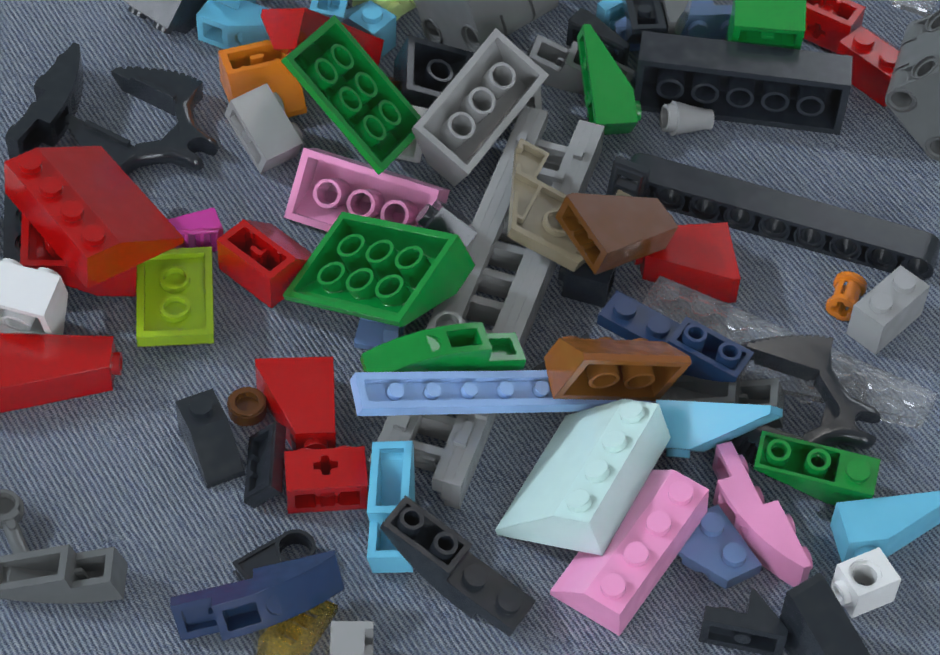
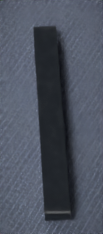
[622,153,940,280]

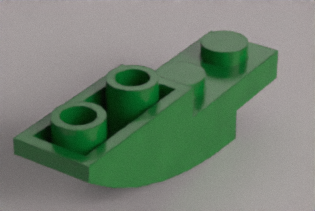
[360,322,526,372]

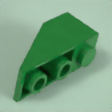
[753,430,881,506]

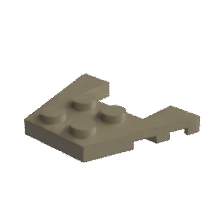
[507,138,633,272]

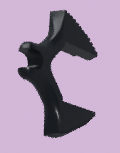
[65,66,218,175]
[727,335,881,483]

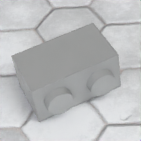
[224,83,303,174]
[846,265,930,355]

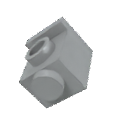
[330,621,374,655]

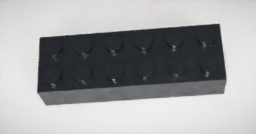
[634,31,853,135]

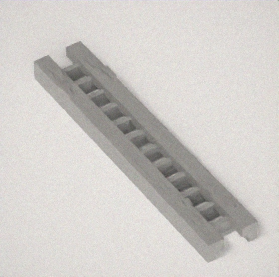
[369,106,605,509]

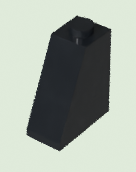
[779,572,870,655]

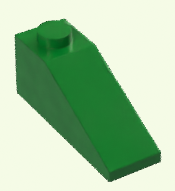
[577,24,642,135]

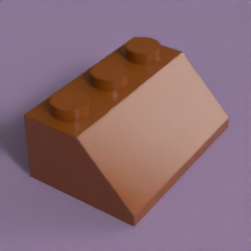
[544,335,692,401]

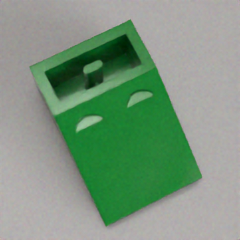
[725,0,806,50]

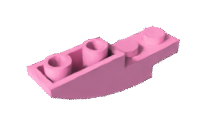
[712,441,813,587]

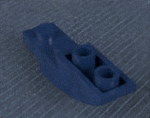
[596,290,754,382]
[170,550,345,641]

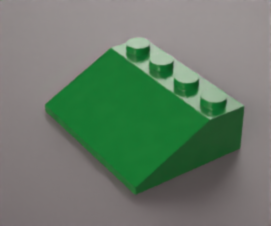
[281,15,421,175]
[283,212,475,327]

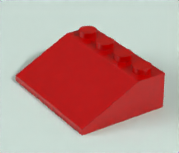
[4,146,184,289]

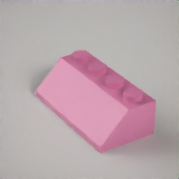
[284,148,450,232]
[550,470,709,636]

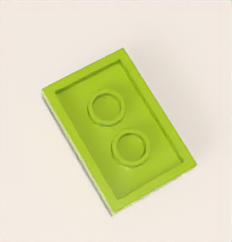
[136,247,214,347]

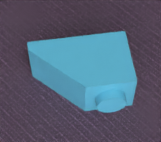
[343,0,396,58]

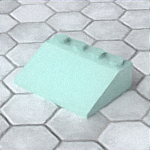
[495,399,671,556]

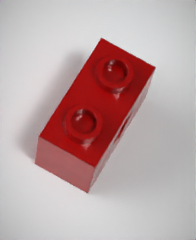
[803,0,866,53]
[284,445,368,514]

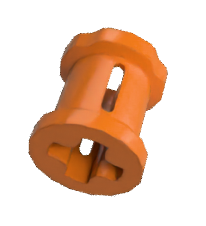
[826,271,867,321]

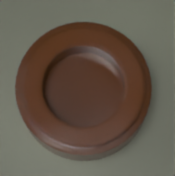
[227,387,267,426]

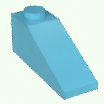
[656,399,783,459]
[830,491,940,562]

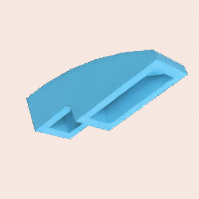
[367,441,415,573]

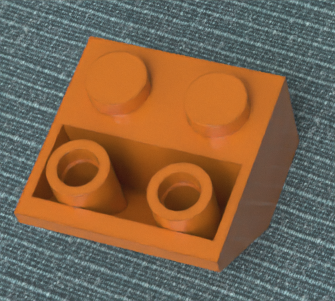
[218,39,307,117]

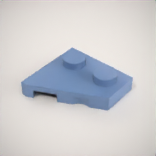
[678,504,762,589]

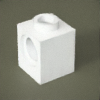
[831,547,901,618]

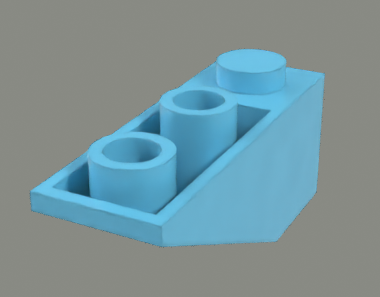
[196,0,270,49]

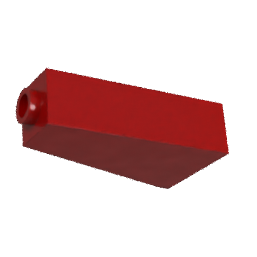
[0,333,123,413]

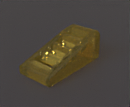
[257,600,338,655]

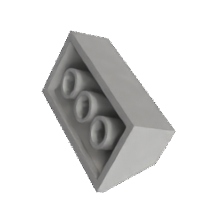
[412,28,549,187]

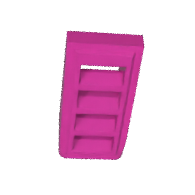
[168,207,223,252]

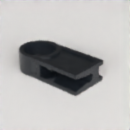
[232,529,316,581]

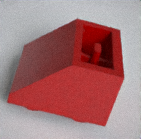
[216,219,312,309]

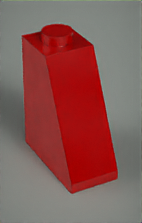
[633,222,741,303]
[255,356,336,451]

